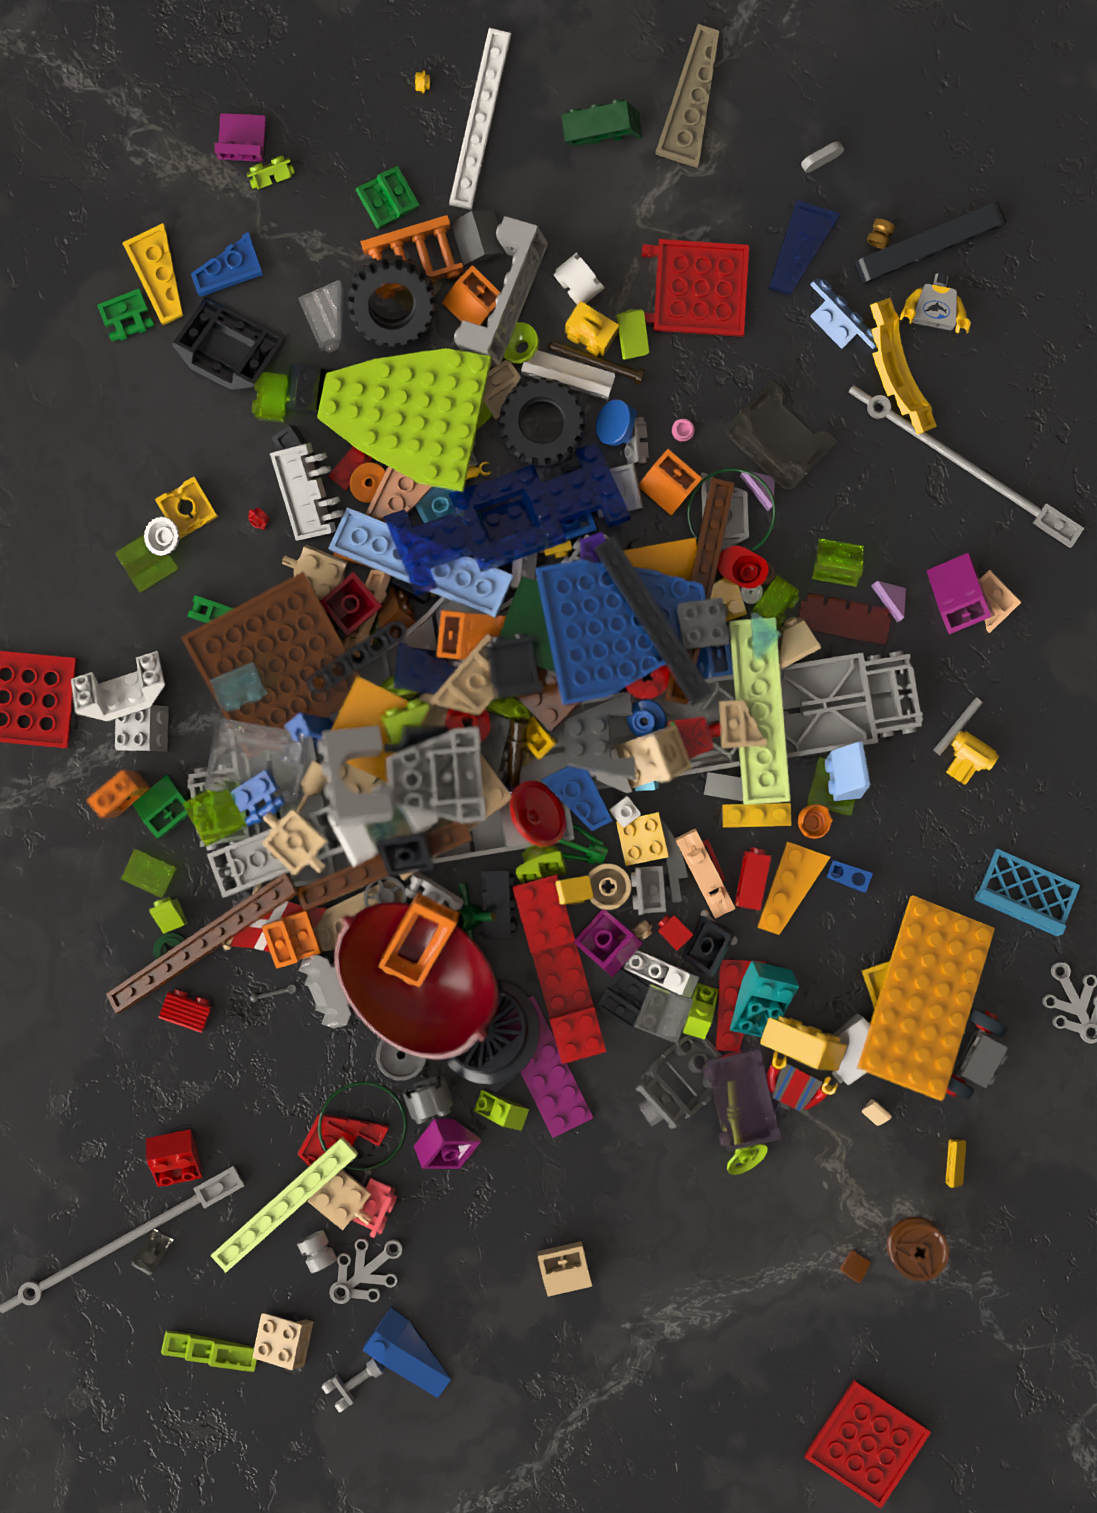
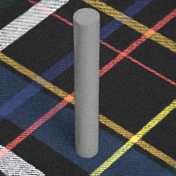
[933,697,983,755]

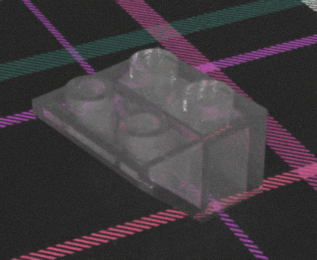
[634,984,693,1043]

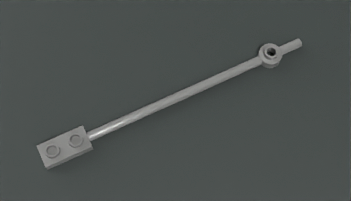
[849,385,1084,548]
[0,1165,245,1314]

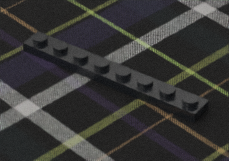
[593,535,713,706]

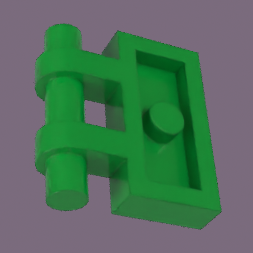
[97,289,154,342]

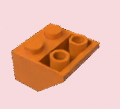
[442,265,500,326]
[639,449,702,516]

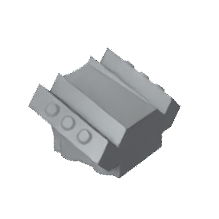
[298,955,351,1029]

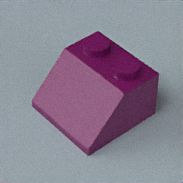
[574,909,643,977]
[414,1118,481,1169]

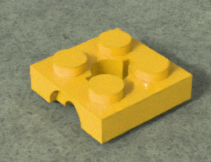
[155,477,218,539]

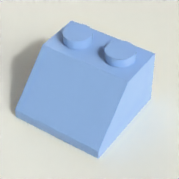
[825,742,870,801]

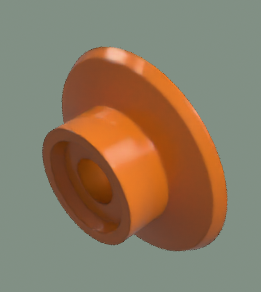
[350,462,386,503]

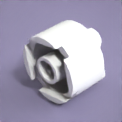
[553,252,605,305]

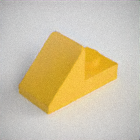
[526,716,558,760]
[556,876,593,904]

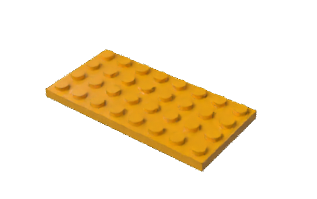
[857,896,995,1100]

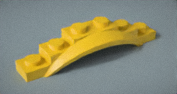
[870,298,937,434]

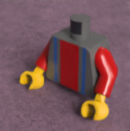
[767,1052,838,1119]

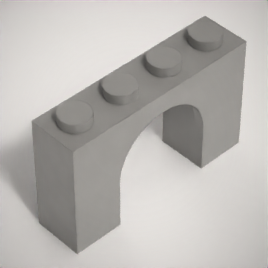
[318,726,393,827]

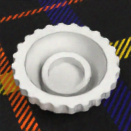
[144,517,180,556]

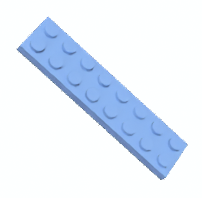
[329,508,514,618]

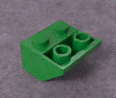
[132,775,194,839]

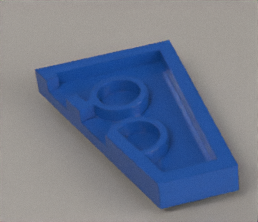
[191,232,263,297]
[540,766,612,831]

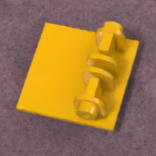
[616,812,669,866]

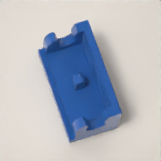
[285,712,333,742]

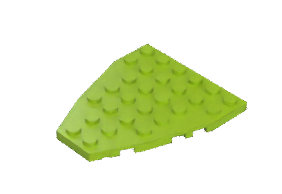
[317,348,492,492]

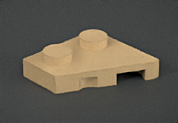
[483,360,521,421]
[719,700,767,748]

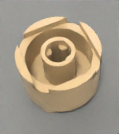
[587,863,631,910]

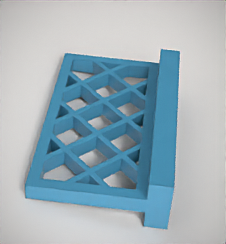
[974,849,1080,936]

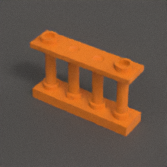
[360,215,464,299]

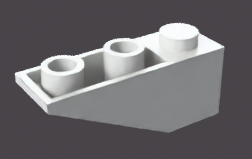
[623,950,699,998]

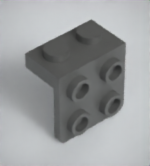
[677,598,731,649]

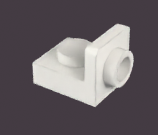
[609,796,640,827]

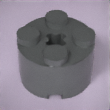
[402,1076,454,1124]

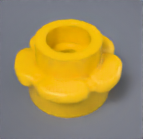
[415,70,430,93]

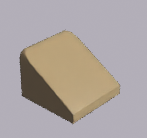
[862,1099,891,1126]

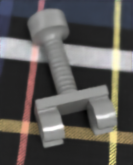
[322,1358,384,1413]

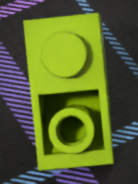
[380,699,429,743]
[149,897,188,934]
[683,983,719,1039]
[474,1090,529,1131]

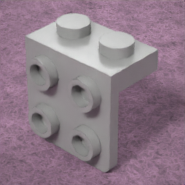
[115,705,169,751]

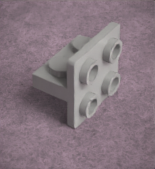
[631,866,666,914]

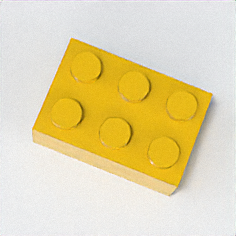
[760,1016,847,1071]

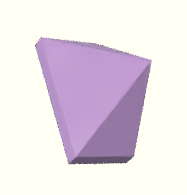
[740,472,775,511]
[871,581,906,622]

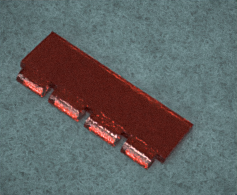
[799,593,891,645]

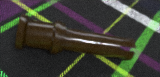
[505,717,530,787]

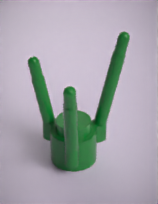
[559,824,608,865]

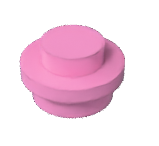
[672,419,694,442]

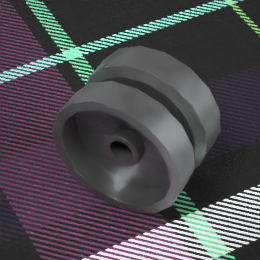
[376,1039,427,1080]

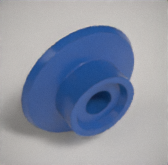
[627,699,667,737]

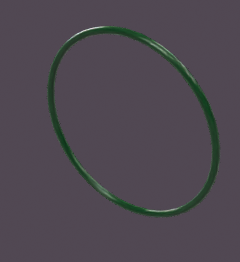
[687,468,776,552]
[318,1081,407,1171]

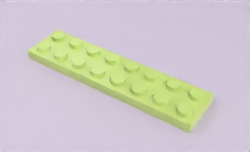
[729,618,790,805]

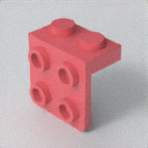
[352,1178,397,1237]

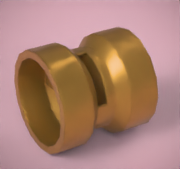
[866,218,896,249]

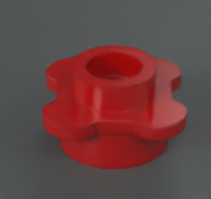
[248,508,269,530]

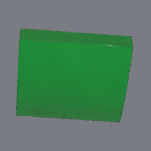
[356,166,419,229]

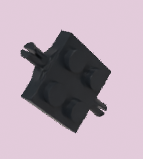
[384,724,450,754]

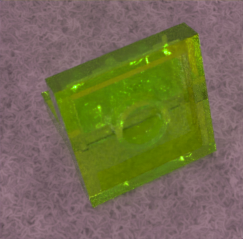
[812,538,863,587]

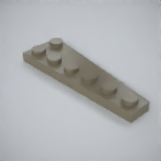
[655,24,719,168]

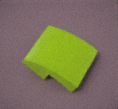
[516,851,567,884]

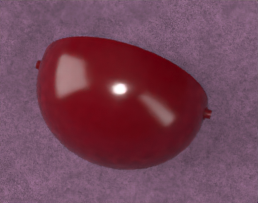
[335,902,498,1058]

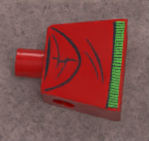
[667,717,721,760]

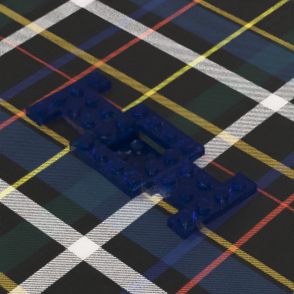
[384,442,631,595]

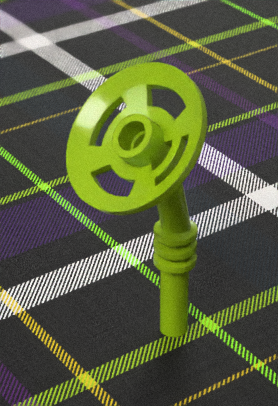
[726,1080,767,1175]

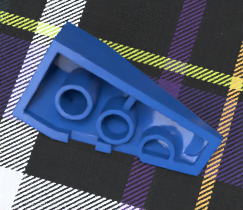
[363,1307,451,1398]

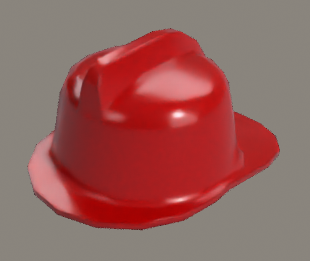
[717,546,769,589]

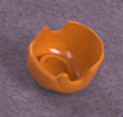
[798,804,833,839]

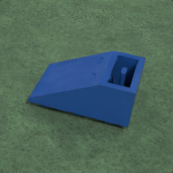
[696,644,733,679]

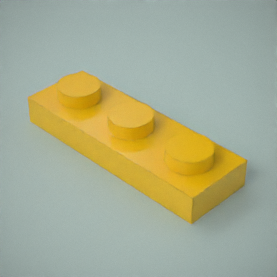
[722,803,791,827]

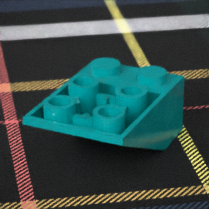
[730,961,799,1038]

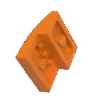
[261,910,322,969]

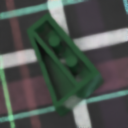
[562,99,642,146]

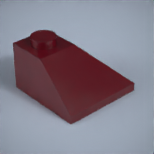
[320,572,383,636]

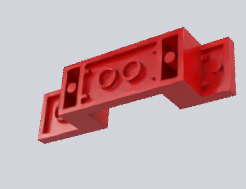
[513,874,606,1064]

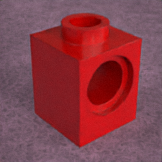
[657,915,693,950]

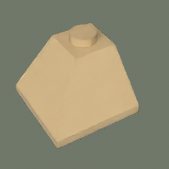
[777,617,821,670]

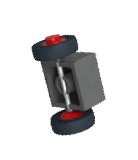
[946,1008,1008,1100]

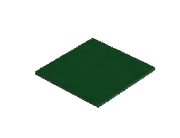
[499,576,556,673]

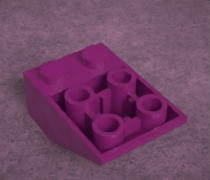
[926,553,995,634]

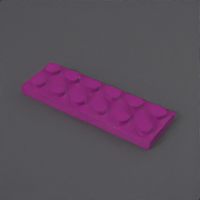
[497,995,593,1138]

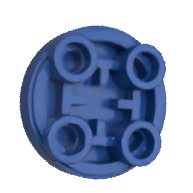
[596,400,637,446]

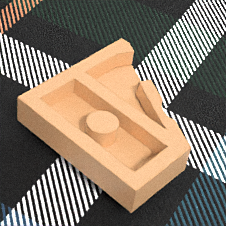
[980,570,1022,633]

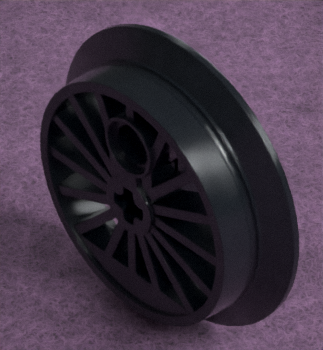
[444,979,540,1084]

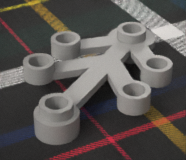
[1042,962,1097,1044]
[330,1237,403,1304]

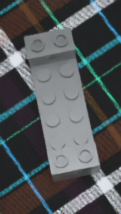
[454,216,548,367]
[207,807,345,898]

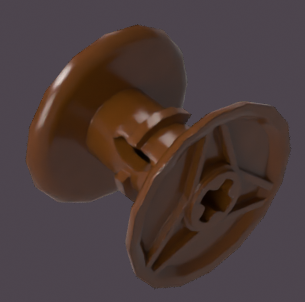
[887,1217,949,1281]

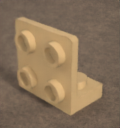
[253,1313,314,1370]

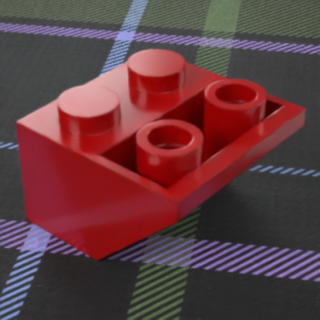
[146,1129,202,1187]

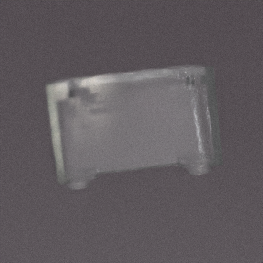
[204,720,307,805]

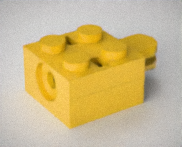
[565,301,619,356]

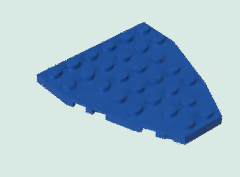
[535,560,706,705]

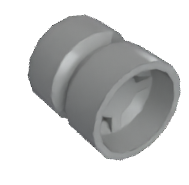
[297,1230,337,1273]

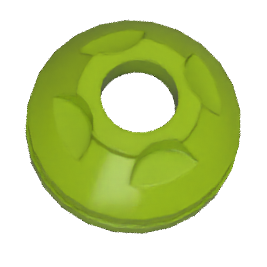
[503,322,539,364]

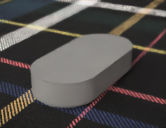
[801,141,844,173]

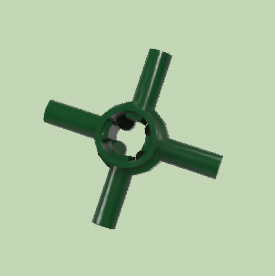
[455,883,496,941]

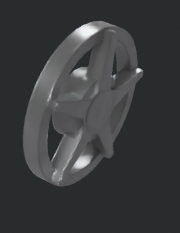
[364,876,407,907]

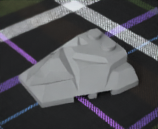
[386,727,486,823]

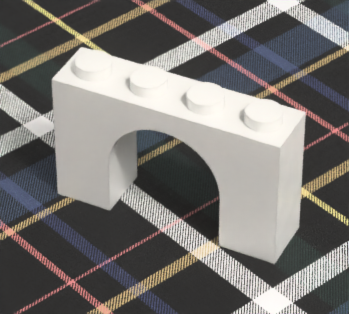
[328,783,438,867]

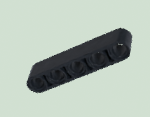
[306,621,407,693]

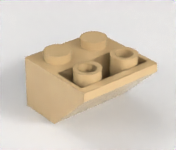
[538,1241,592,1296]

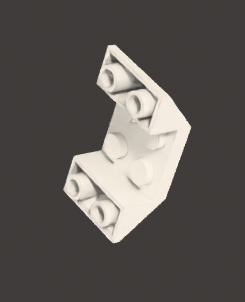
[71,651,165,721]

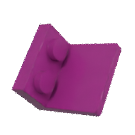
[215,113,266,162]

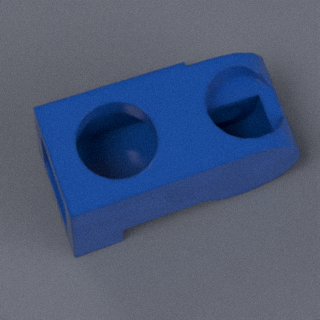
[826,861,873,893]

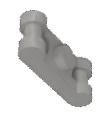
[404,872,464,912]

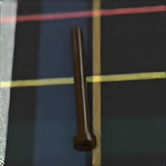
[548,341,645,385]

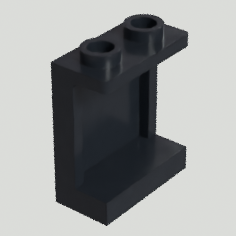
[485,633,543,700]

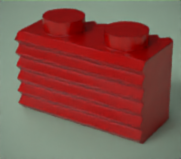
[159,988,213,1033]

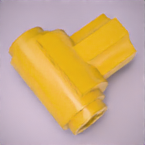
[946,730,999,785]

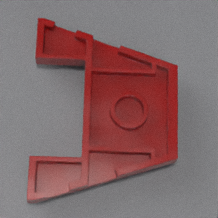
[298,1113,389,1166]

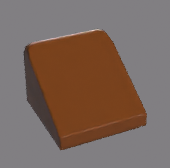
[839,1250,871,1284]

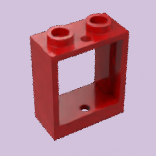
[734,848,771,910]

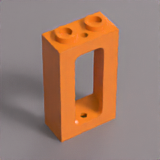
[87,770,151,818]
[379,893,459,987]

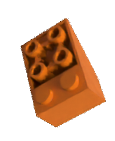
[437,609,506,659]

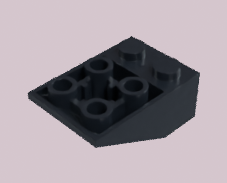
[285,362,338,415]

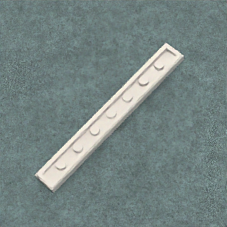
[449,28,511,210]

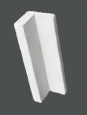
[521,350,615,400]

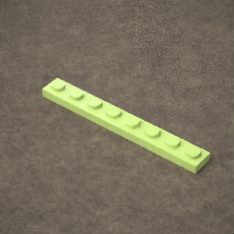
[211,1137,358,1272]

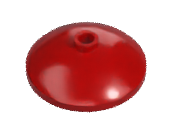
[510,780,566,847]

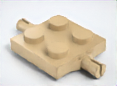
[282,545,348,600]
[262,809,327,875]
[307,1169,373,1230]

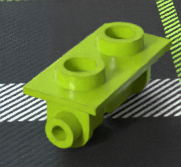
[247,155,295,189]
[485,698,531,720]

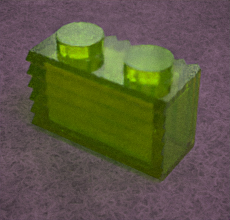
[252,372,289,423]
[750,575,800,627]

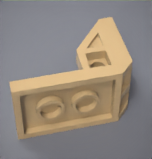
[613,725,692,788]

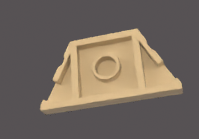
[430,634,494,715]

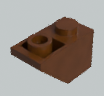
[377,587,415,638]

